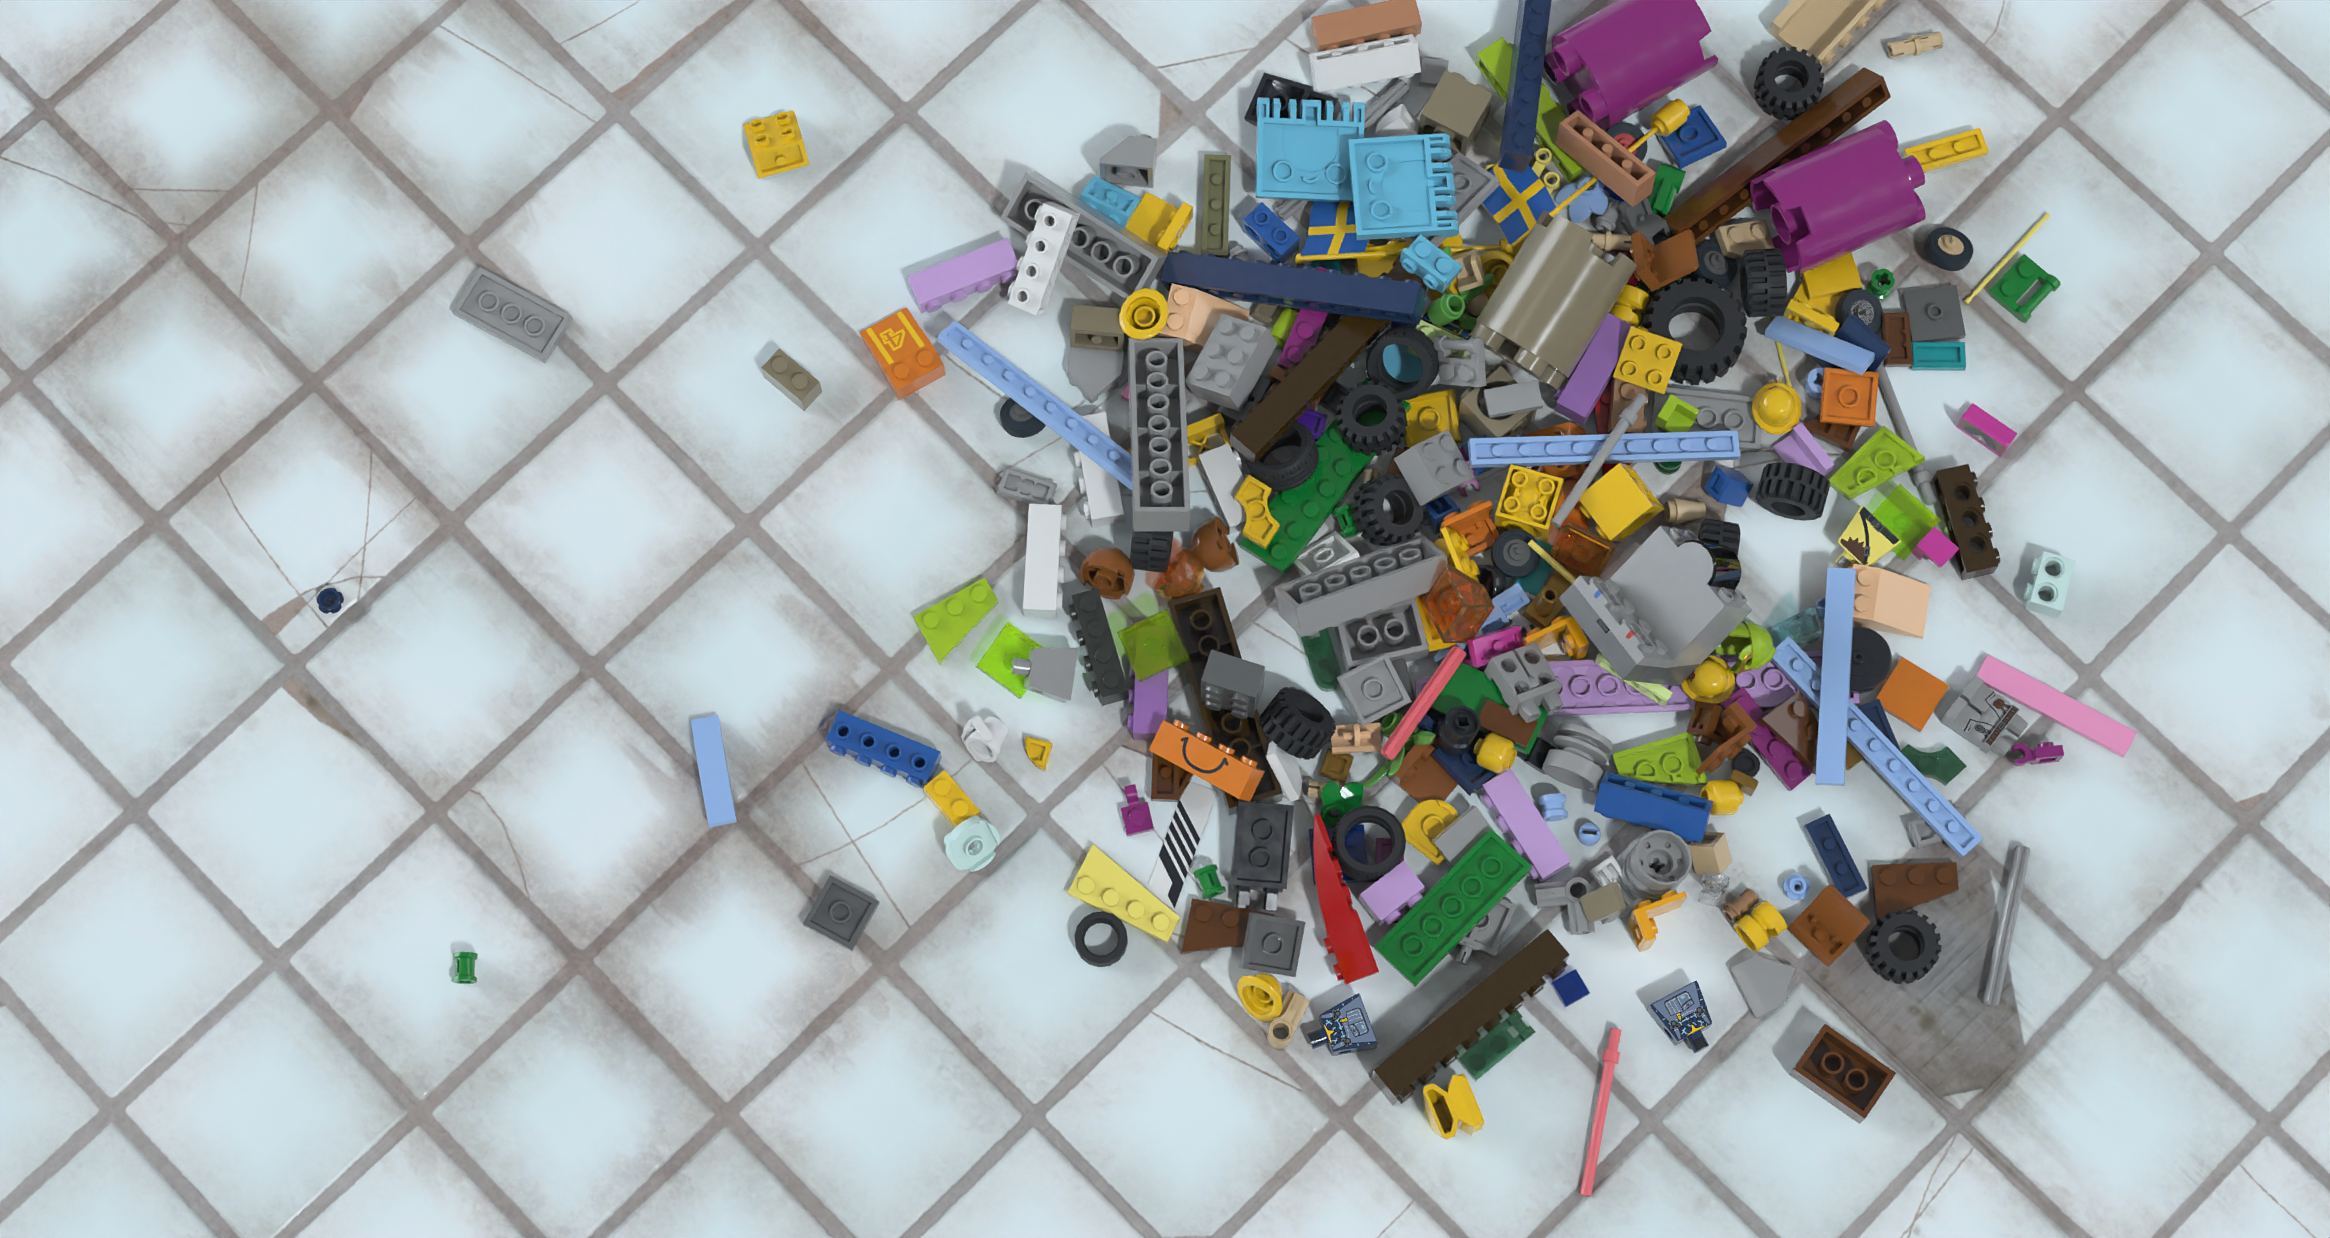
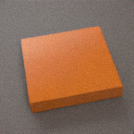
[1819,368,1879,428]
[1875,657,1949,732]

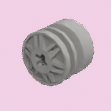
[1542,723,1613,791]
[1622,830,1692,901]

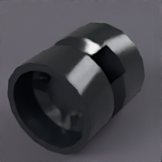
[1435,706,1481,756]

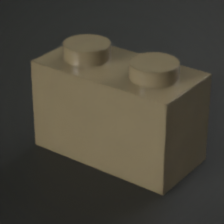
[1070,304,1125,351]
[761,348,822,411]

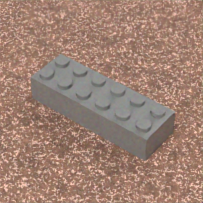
[1000,171,1168,299]
[1274,535,1451,637]

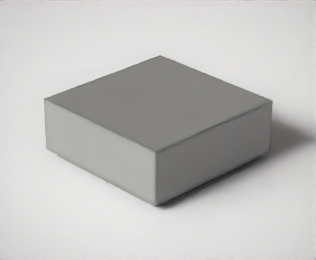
[1419,58,1449,87]

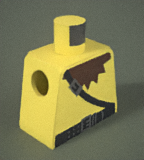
[1835,505,1902,568]

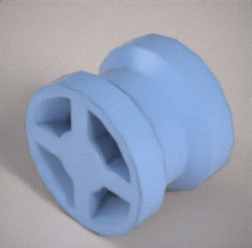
[1804,368,1824,400]
[1538,793,1568,822]

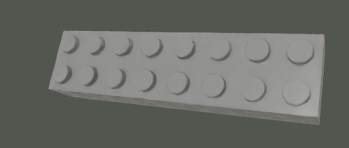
[1128,338,1191,532]

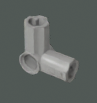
[1534,877,1595,935]

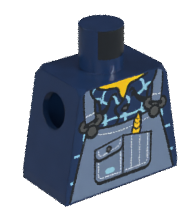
[1647,980,1712,1054]
[1307,993,1378,1056]

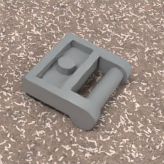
[1434,335,1486,387]

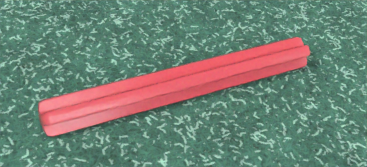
[1380,646,1466,760]

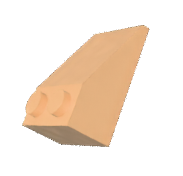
[1159,284,1250,353]
[1851,564,1931,639]

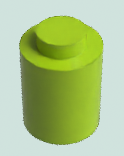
[1270,308,1298,351]

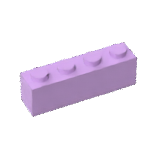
[908,238,1019,313]
[1480,769,1571,883]

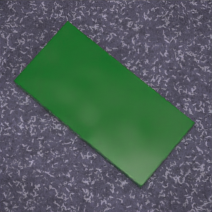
[1430,663,1548,755]

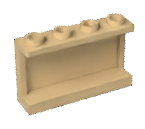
[1768,0,1887,67]

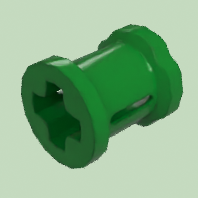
[1866,268,1895,300]
[1332,504,1362,539]
[1193,864,1226,900]
[451,952,478,984]

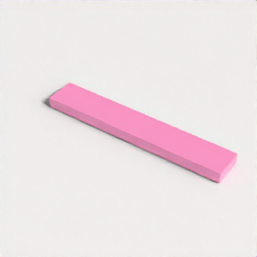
[1977,654,2137,757]

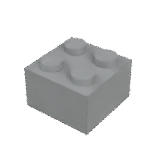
[1394,430,1474,506]

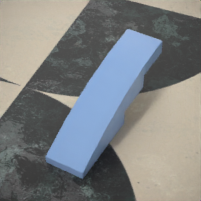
[1434,582,1531,666]
[691,715,737,828]

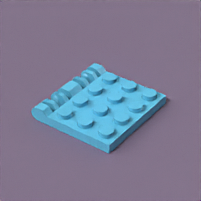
[1255,97,1365,203]
[1348,133,1459,240]

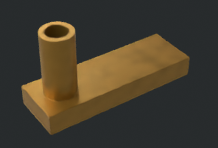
[1522,555,1592,629]

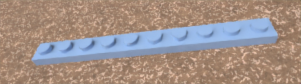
[937,320,1132,490]
[1468,430,1740,468]
[1771,636,1983,859]

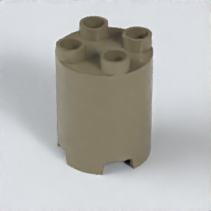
[1470,210,1637,391]

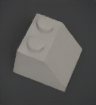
[1100,134,1157,188]

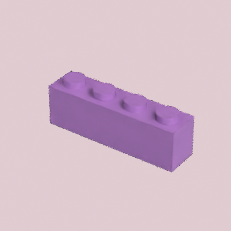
[1553,313,1637,426]
[1128,626,1170,740]

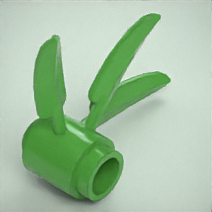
[1427,246,1495,331]
[1363,712,1436,788]

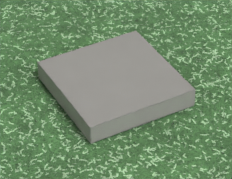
[1337,653,1412,727]
[1431,805,1496,868]

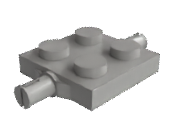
[1455,899,1517,965]

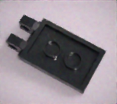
[1230,800,1294,911]

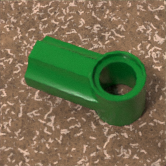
[1649,162,1686,218]

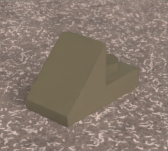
[1580,882,1627,924]

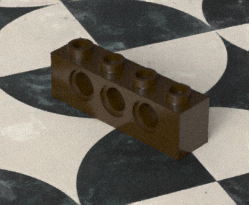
[1932,464,2000,580]

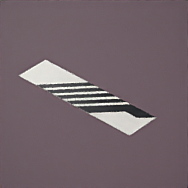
[1146,782,1218,909]

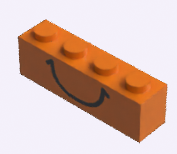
[1149,719,1265,802]

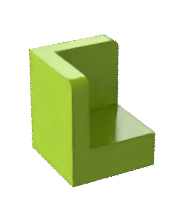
[1655,394,1699,432]

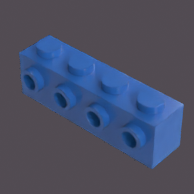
[825,710,942,788]
[1594,771,1714,842]

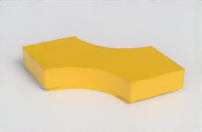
[1234,474,1280,549]

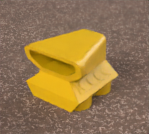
[1423,1073,1485,1139]

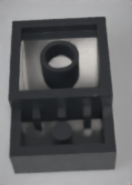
[1244,73,1341,127]

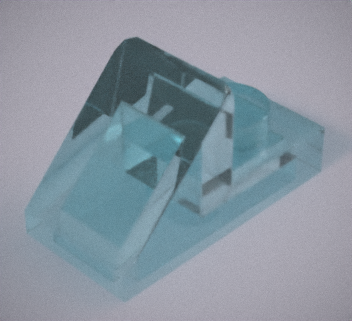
[1766,607,1824,648]

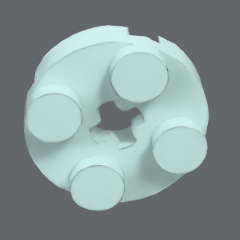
[944,815,1000,872]

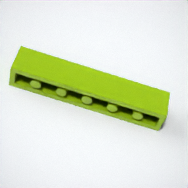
[1475,37,1589,183]

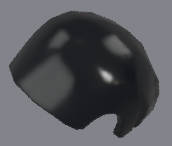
[1470,565,1506,606]

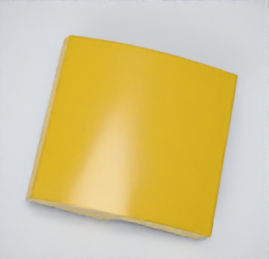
[1799,253,1862,300]

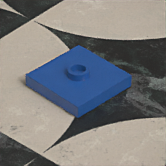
[1655,105,1727,169]

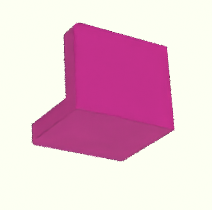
[1912,527,1959,568]

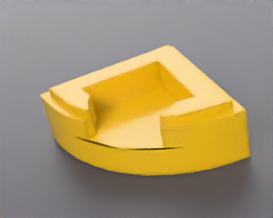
[1025,736,1053,771]

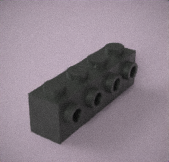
[1068,588,1129,706]

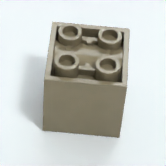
[1418,70,1493,156]
[1458,366,1537,438]

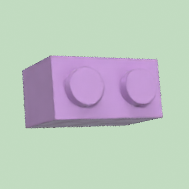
[1359,861,1425,926]

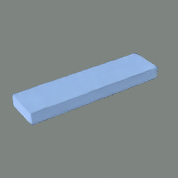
[1765,316,1875,375]

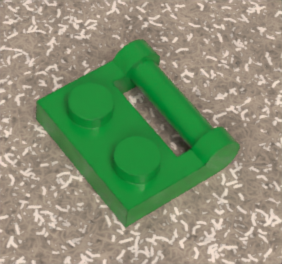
[1988,254,2061,323]

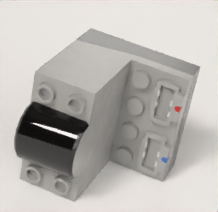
[1559,526,1752,686]

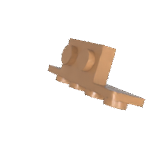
[1608,378,1648,467]

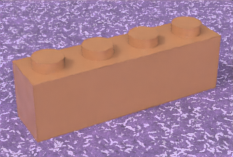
[1311,0,1422,52]
[1555,110,1656,207]

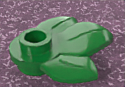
[1320,780,1365,827]

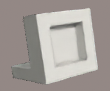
[1375,104,1419,137]

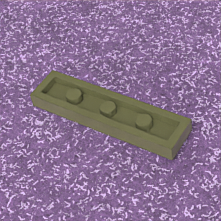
[1201,154,1231,259]

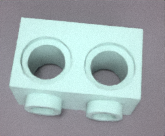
[2023,551,2076,618]

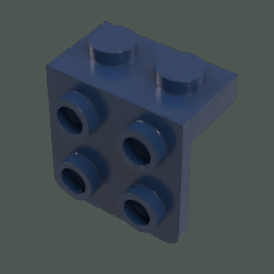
[1812,315,1891,372]

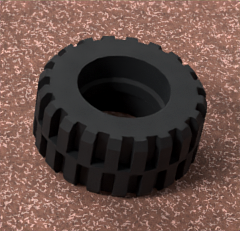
[1642,277,1747,385]

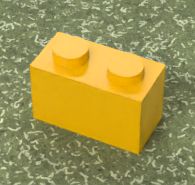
[923,770,982,829]

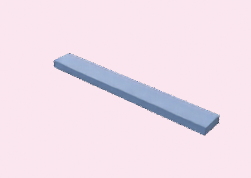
[1815,568,1856,786]

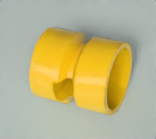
[1609,285,1651,328]
[1733,900,1787,953]

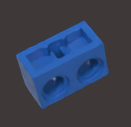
[1243,202,1300,263]

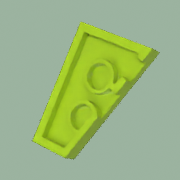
[1829,425,1925,500]
[913,578,998,665]
[1611,732,1708,785]

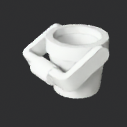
[961,715,1009,762]

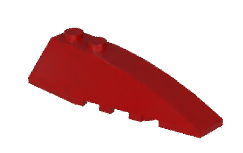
[1313,814,1379,985]

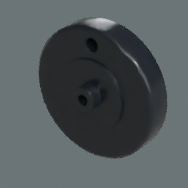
[1849,627,1892,694]

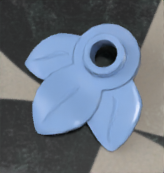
[1555,174,1608,223]

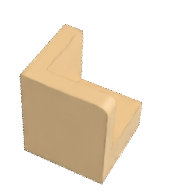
[1451,249,1486,292]
[1689,832,1732,876]

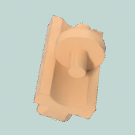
[1331,723,1382,754]

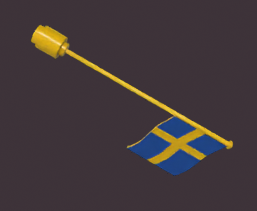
[1481,98,1690,253]
[1295,201,1525,264]

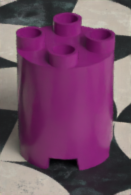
[1543,0,1718,130]
[1750,120,1926,274]

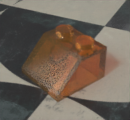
[1549,520,1618,578]
[1423,565,1495,643]

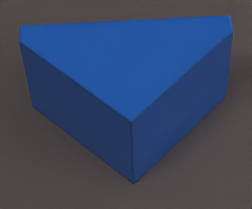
[1423,494,1461,535]

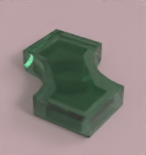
[1900,744,1967,786]

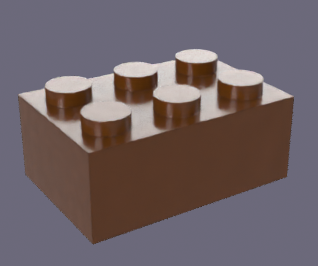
[1789,1024,1896,1124]

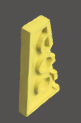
[1068,844,1180,944]

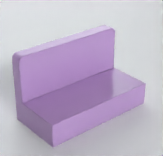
[1773,422,1835,476]

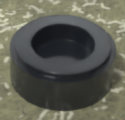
[1731,751,1760,778]

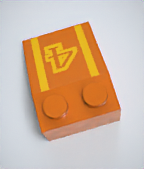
[860,307,946,400]

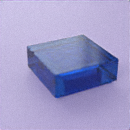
[1551,969,1590,1008]

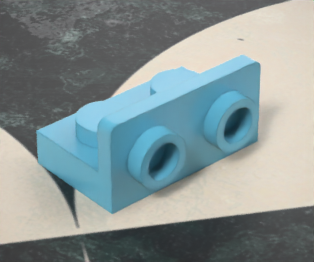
[1079,176,1141,228]
[1399,234,1463,293]

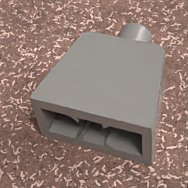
[1011,648,1078,703]

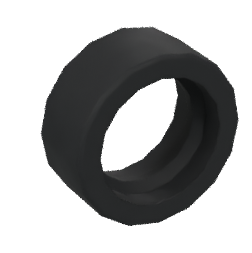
[1074,911,1128,967]

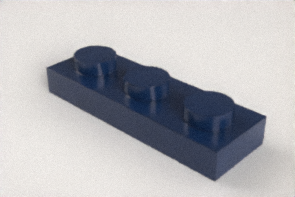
[1803,814,1867,899]

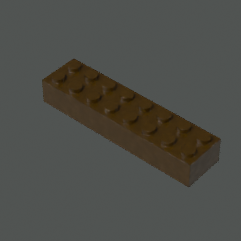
[1167,587,1283,816]
[1371,929,1570,1105]

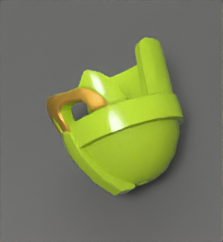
[1714,620,1776,674]

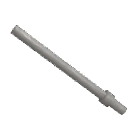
[1876,363,1937,506]
[1551,393,1647,528]

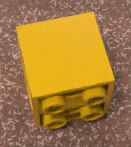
[1579,463,1665,542]
[1495,464,1564,543]

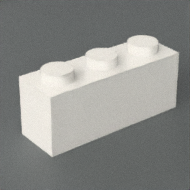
[1198,443,1248,535]

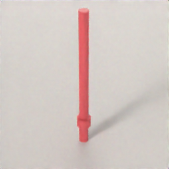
[1580,1028,1622,1197]

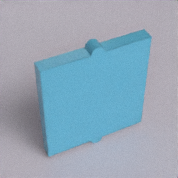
[1383,344,1423,382]

